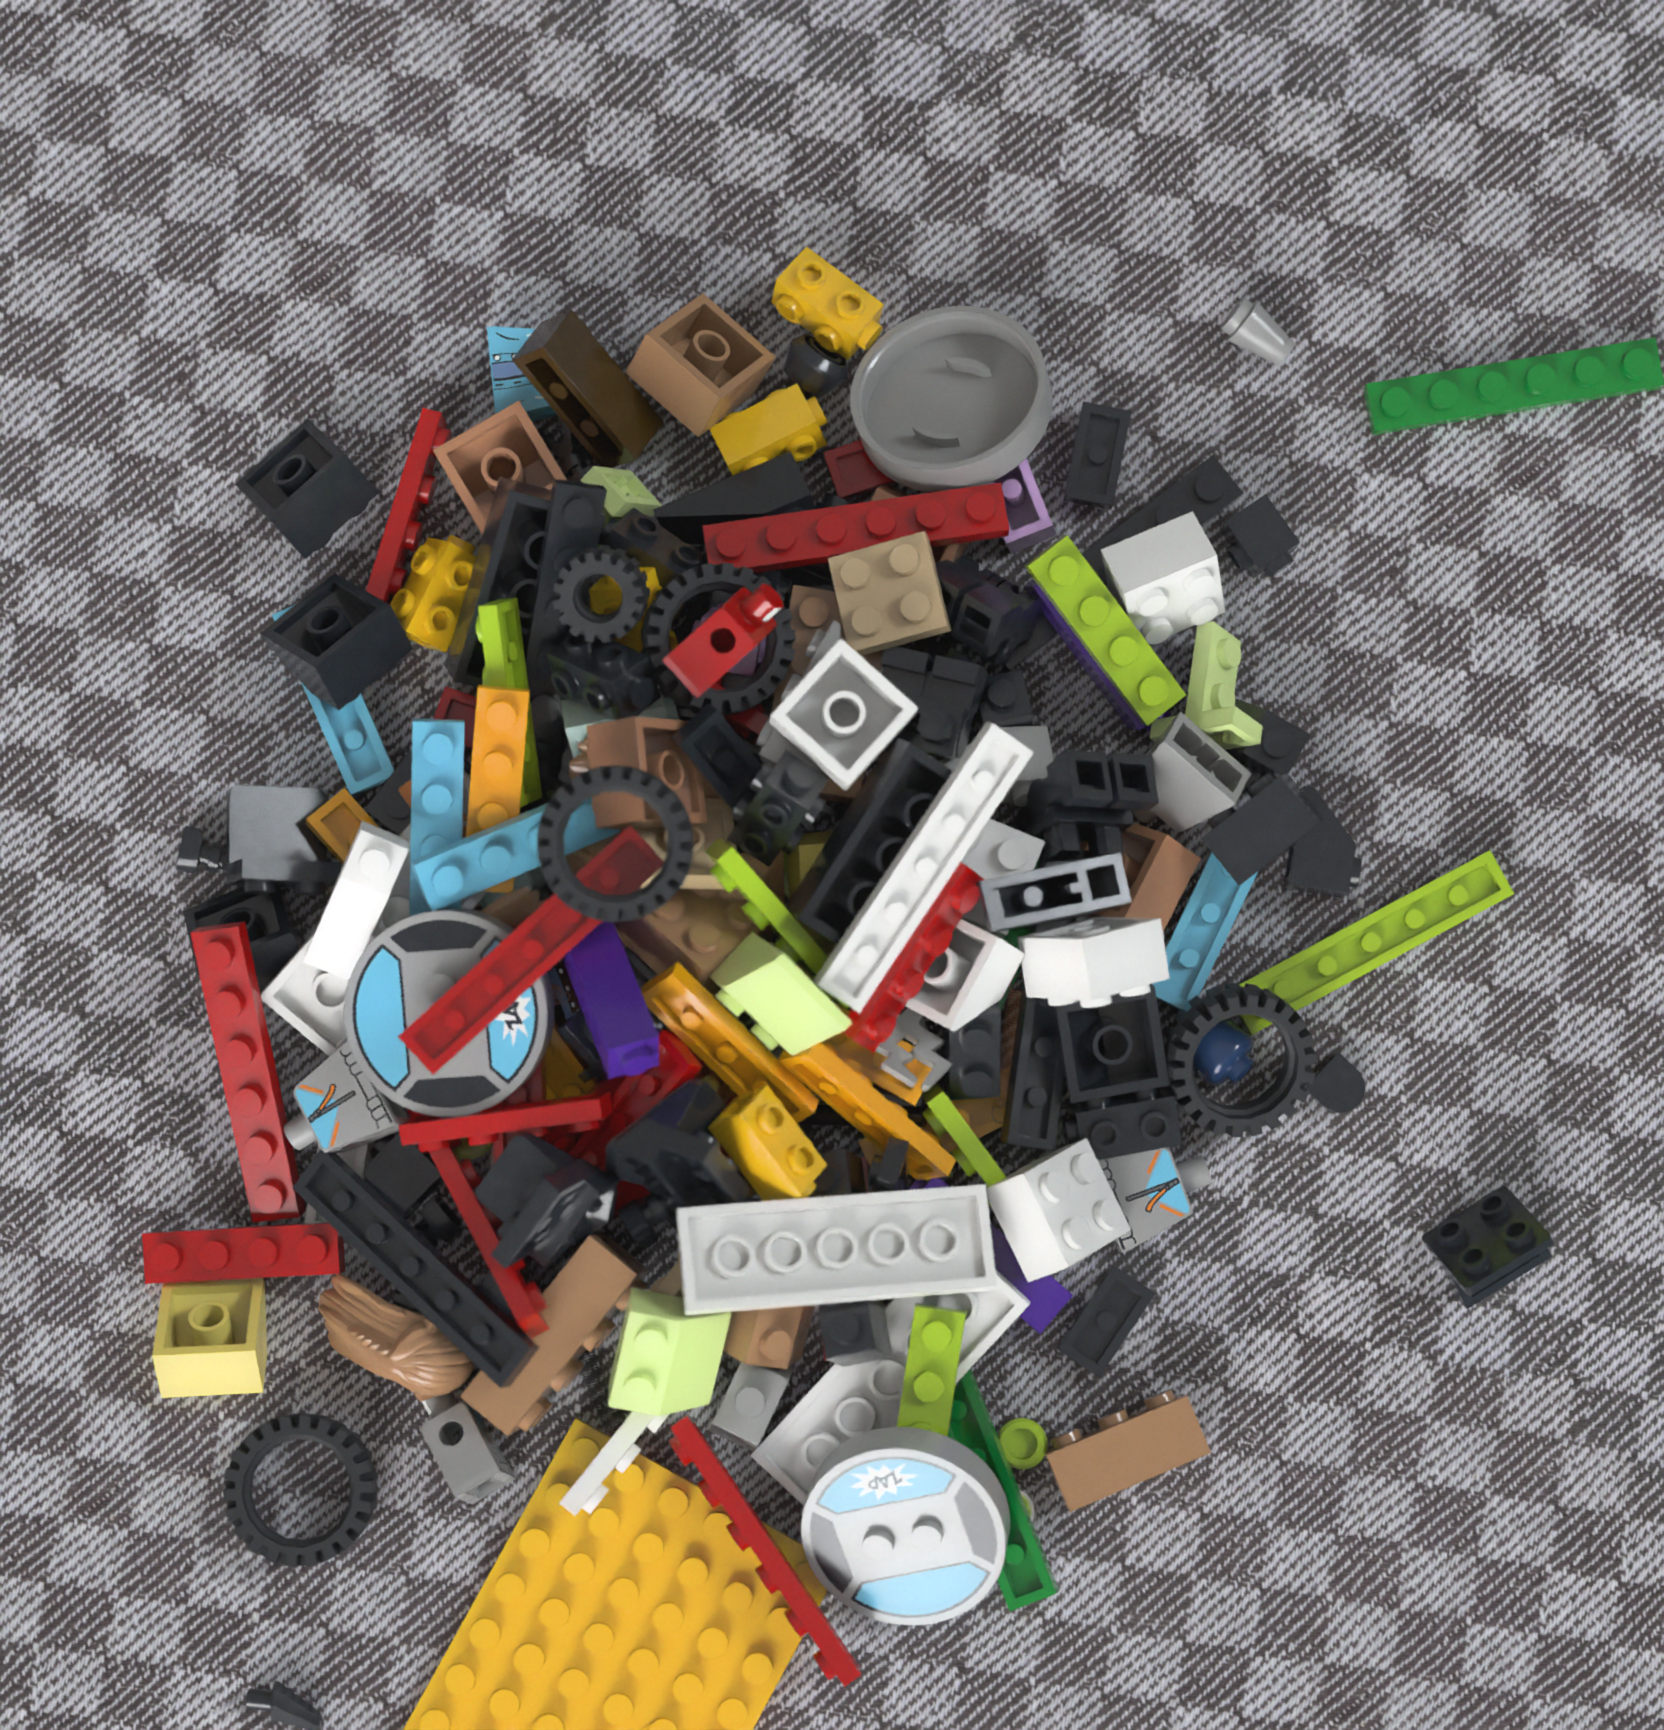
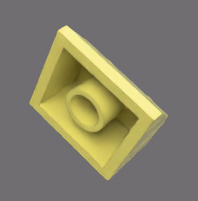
[152,1278,267,1398]

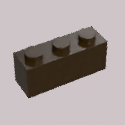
[512,310,663,468]

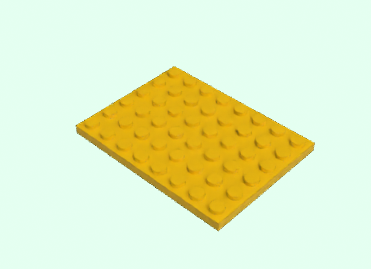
[403,1417,828,1730]

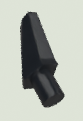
[246,1681,323,1730]

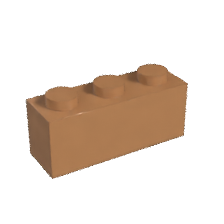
[1045,1389,1211,1512]

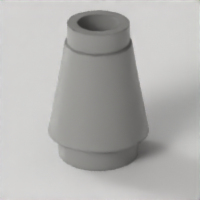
[1220,297,1295,366]

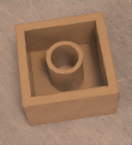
[625,293,776,437]

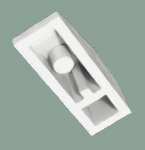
[303,821,409,980]

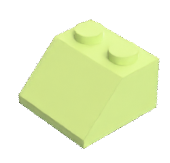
[709,932,852,1056]
[608,1287,732,1416]

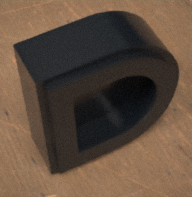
[1305,1052,1365,1113]

